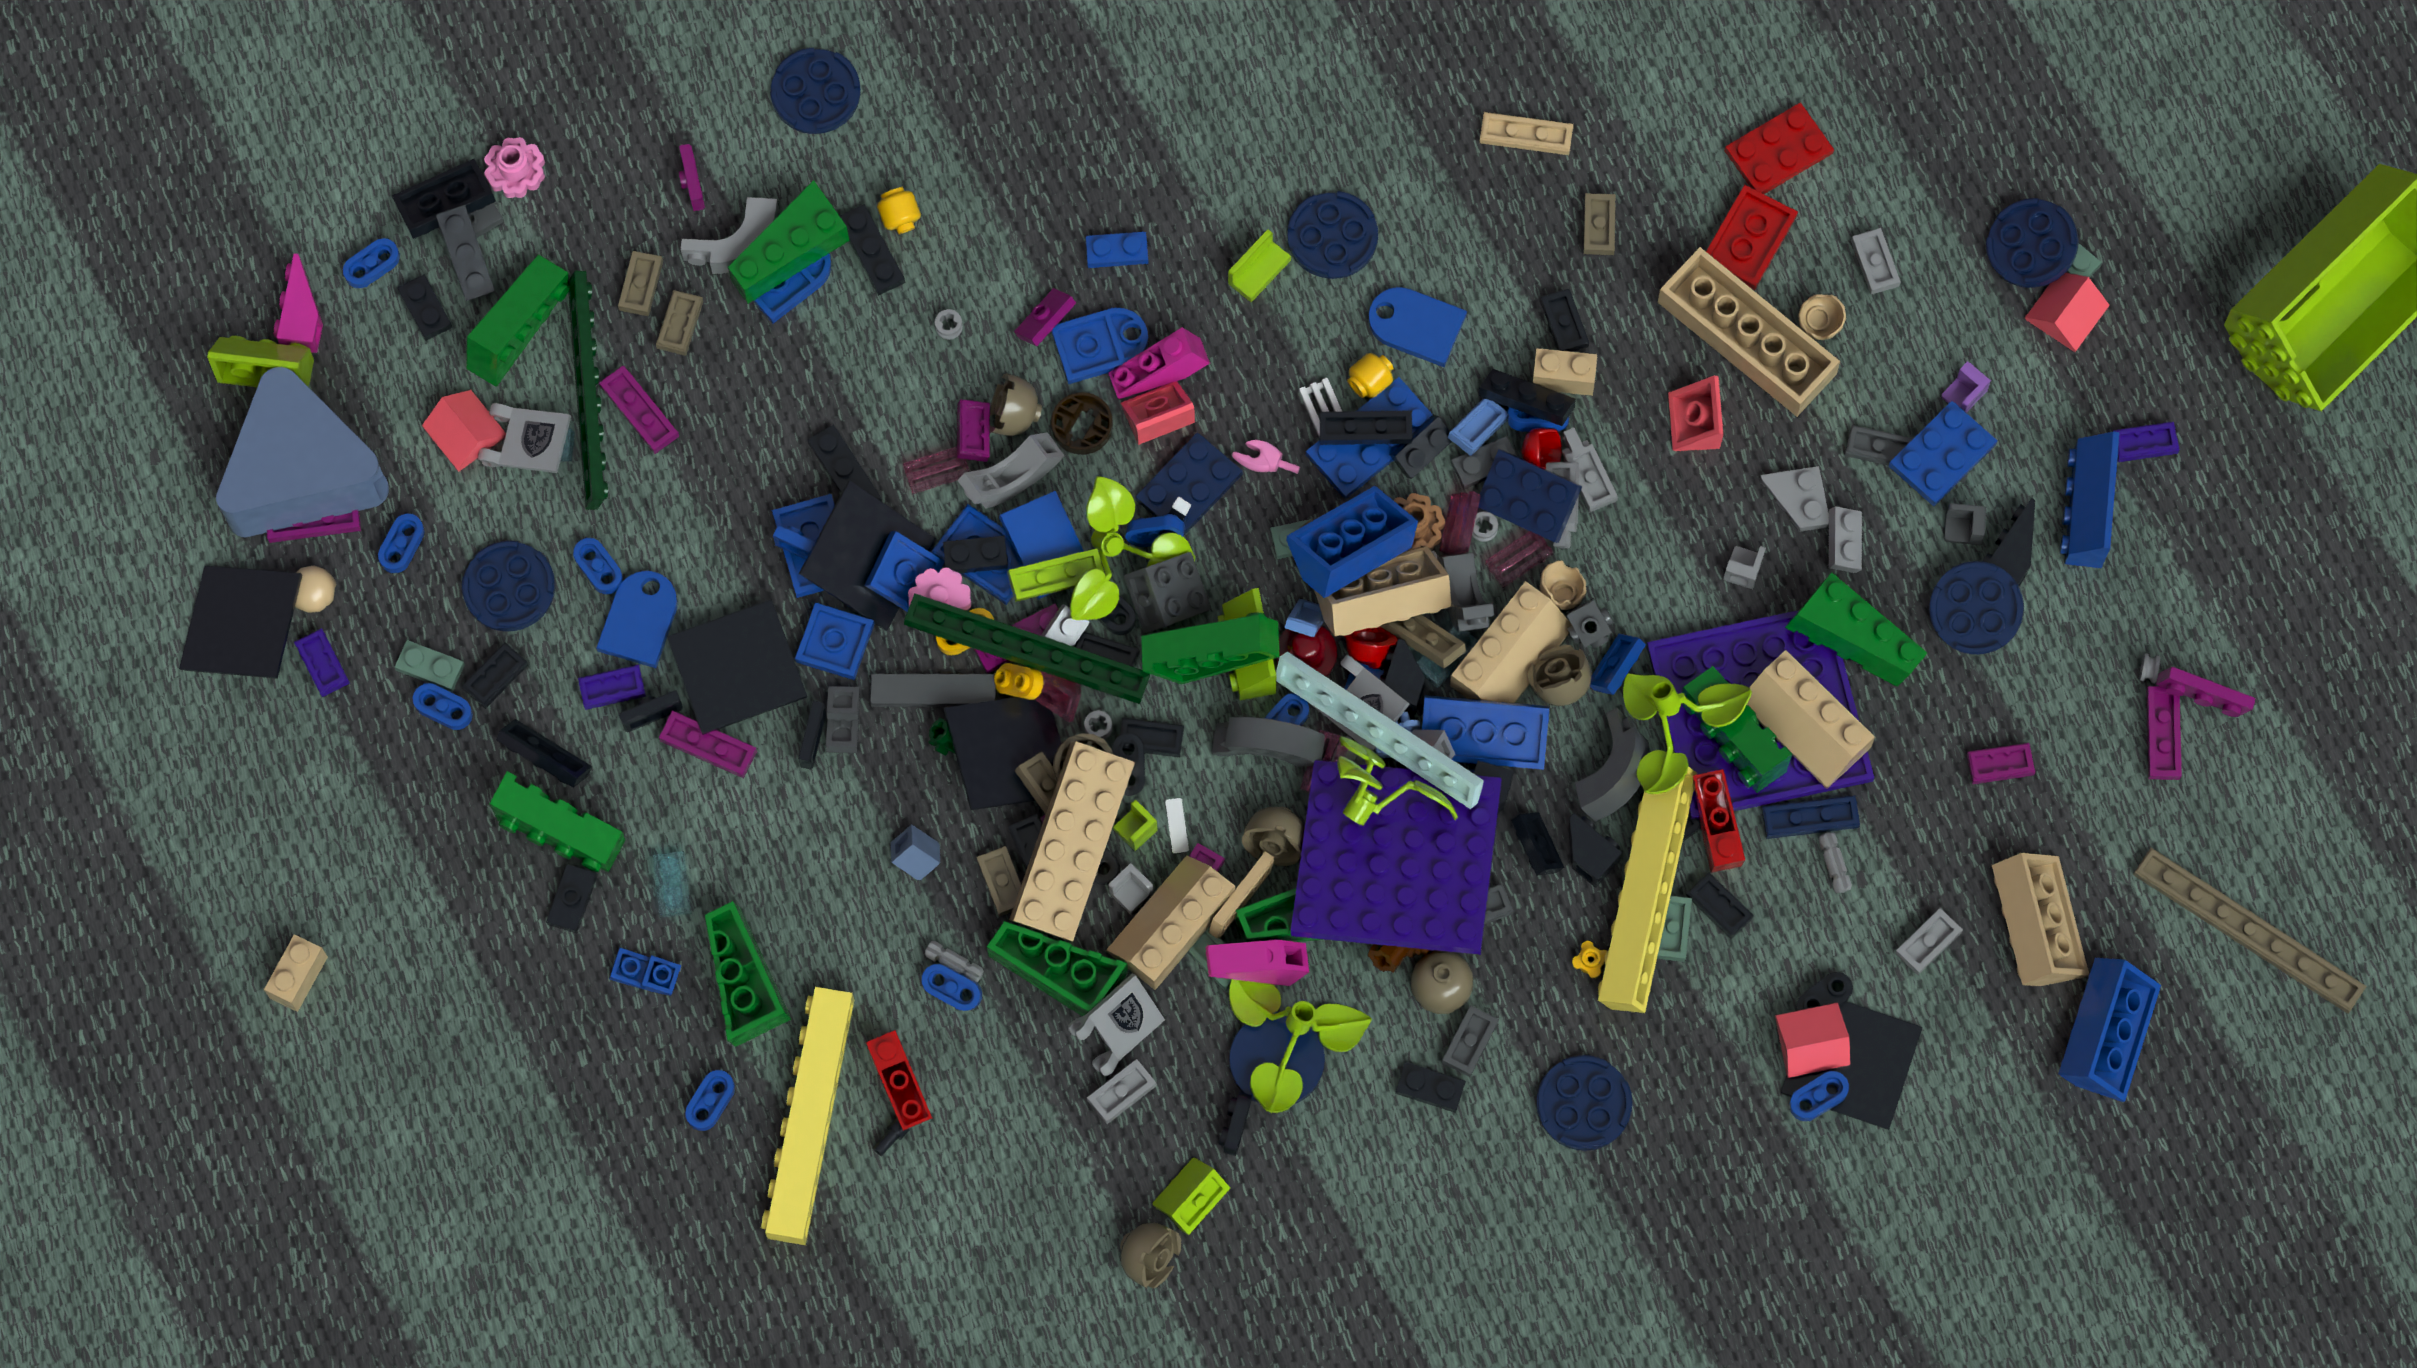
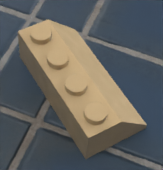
[1315,546,1452,636]
[1450,581,1572,703]
[1747,650,1875,789]
[1992,853,2089,986]
[1106,855,1235,990]

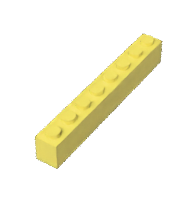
[1598,766,1697,1013]
[761,987,855,1245]

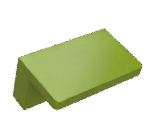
[1228,230,1291,303]
[1153,1158,1231,1235]

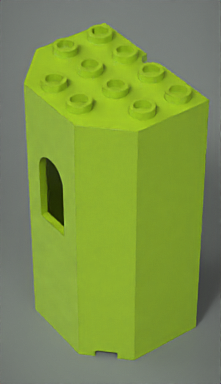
[2224,164,2417,411]

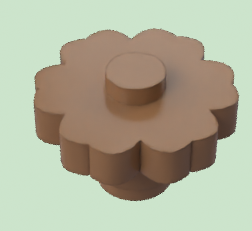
[1394,493,1445,552]

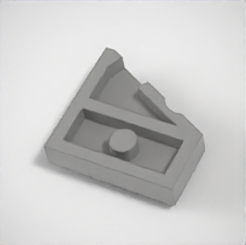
[1760,466,1829,532]

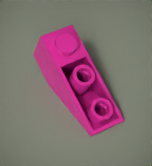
[274,253,323,353]
[1108,327,1210,399]
[1205,940,1309,986]

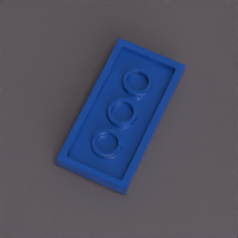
[1305,377,1433,499]
[1422,695,1550,770]

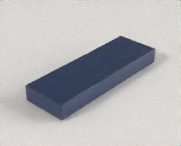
[1762,795,1860,839]

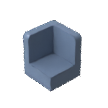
[891,824,940,880]

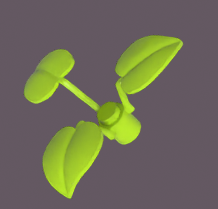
[1070,476,1195,620]
[1623,673,1752,794]
[1337,736,1458,826]
[1229,979,1372,1113]

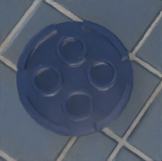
[770,47,861,134]
[1287,191,1378,279]
[1986,198,2079,288]
[462,541,555,631]
[1930,561,2024,655]
[1230,1012,1325,1104]
[1536,1055,1632,1151]

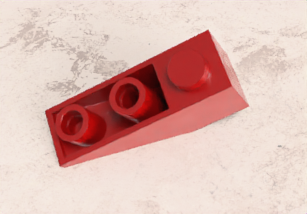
[1692,769,1745,873]
[866,1030,932,1131]

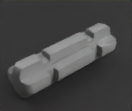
[1818,832,1852,893]
[925,941,984,983]

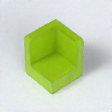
[1113,800,1158,851]

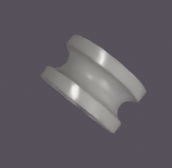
[935,309,963,340]
[1470,511,1498,542]
[2139,653,2160,683]
[1084,710,1112,740]

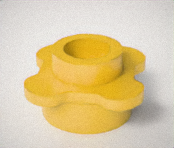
[1572,941,1607,978]

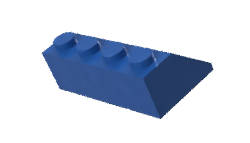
[2060,431,2120,568]
[1286,486,1418,598]
[2058,958,2161,1102]

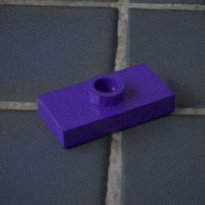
[2113,422,2180,462]
[294,628,350,697]
[578,665,646,710]

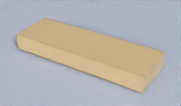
[1480,112,1573,155]
[1209,851,1274,939]

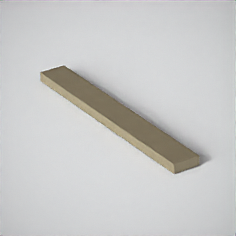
[2133,848,2367,1014]

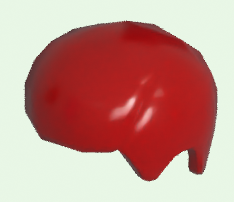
[1521,428,1562,469]

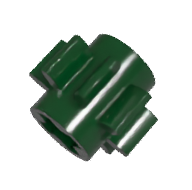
[928,717,955,756]

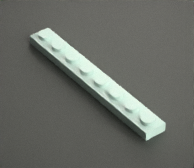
[1276,652,1484,809]

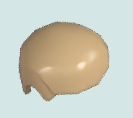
[1798,294,1846,340]
[1539,560,1586,610]
[295,566,337,613]

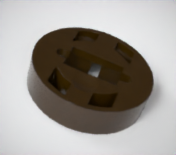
[1051,392,1113,455]

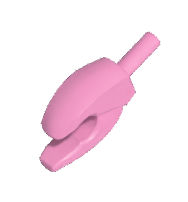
[1232,440,1300,474]

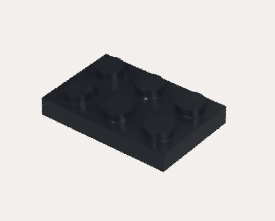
[392,159,496,239]

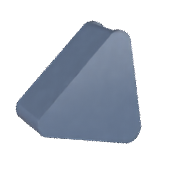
[216,367,389,538]

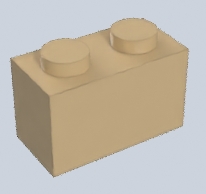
[1532,348,1597,396]
[264,934,328,1012]

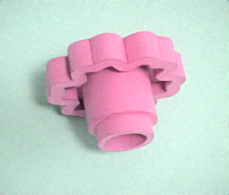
[484,137,545,198]
[908,568,971,610]

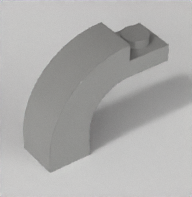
[681,197,779,274]
[958,432,1065,509]

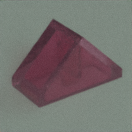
[1034,671,1081,722]

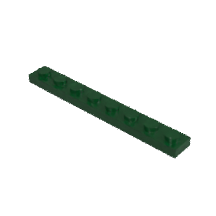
[568,271,608,510]
[904,593,1150,704]

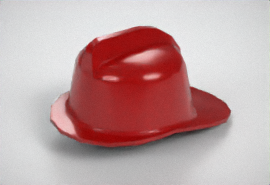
[1344,627,1397,669]

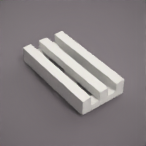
[1299,378,1342,438]

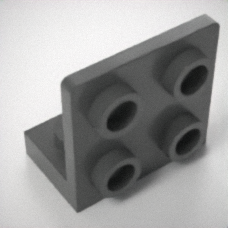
[1124,552,1211,633]

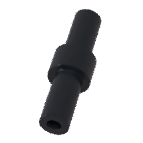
[873,1118,910,1156]

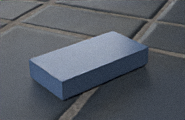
[1447,398,1508,456]
[1285,599,1324,637]

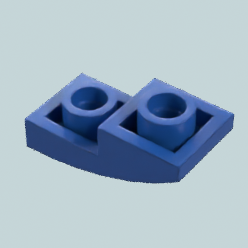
[609,948,681,996]

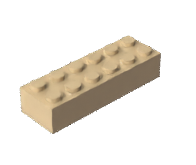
[1658,247,1840,417]
[1009,741,1135,941]

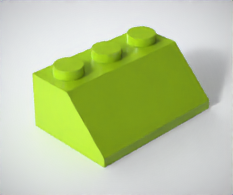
[207,336,314,387]
[1217,588,1276,701]

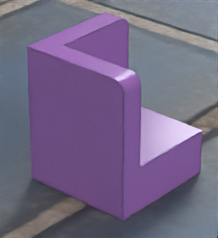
[1941,361,1991,413]

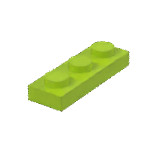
[1007,548,1105,602]

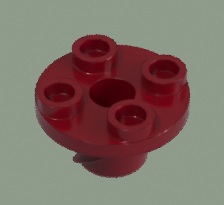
[1276,627,1337,677]

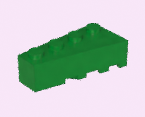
[489,771,626,872]
[987,921,1128,1016]

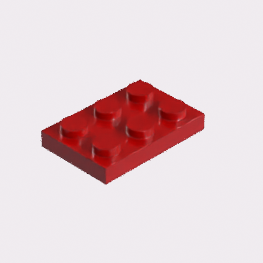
[1724,102,1834,194]
[1706,184,1798,290]

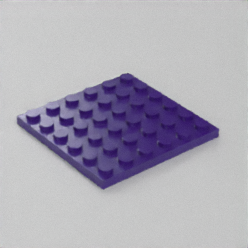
[1646,610,1874,819]
[1291,760,1502,955]

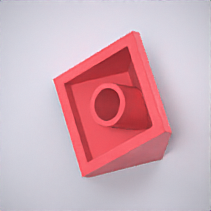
[2025,273,2109,352]
[1668,375,1723,451]
[1120,381,1195,445]
[422,390,506,472]
[1775,1002,1850,1078]

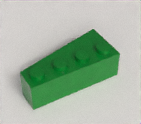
[728,180,850,304]
[466,254,570,387]
[1785,573,1927,687]
[1141,612,1280,684]
[1682,666,1792,793]
[1236,888,1323,942]
[705,901,792,1047]

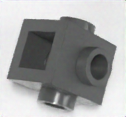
[1566,598,1614,649]

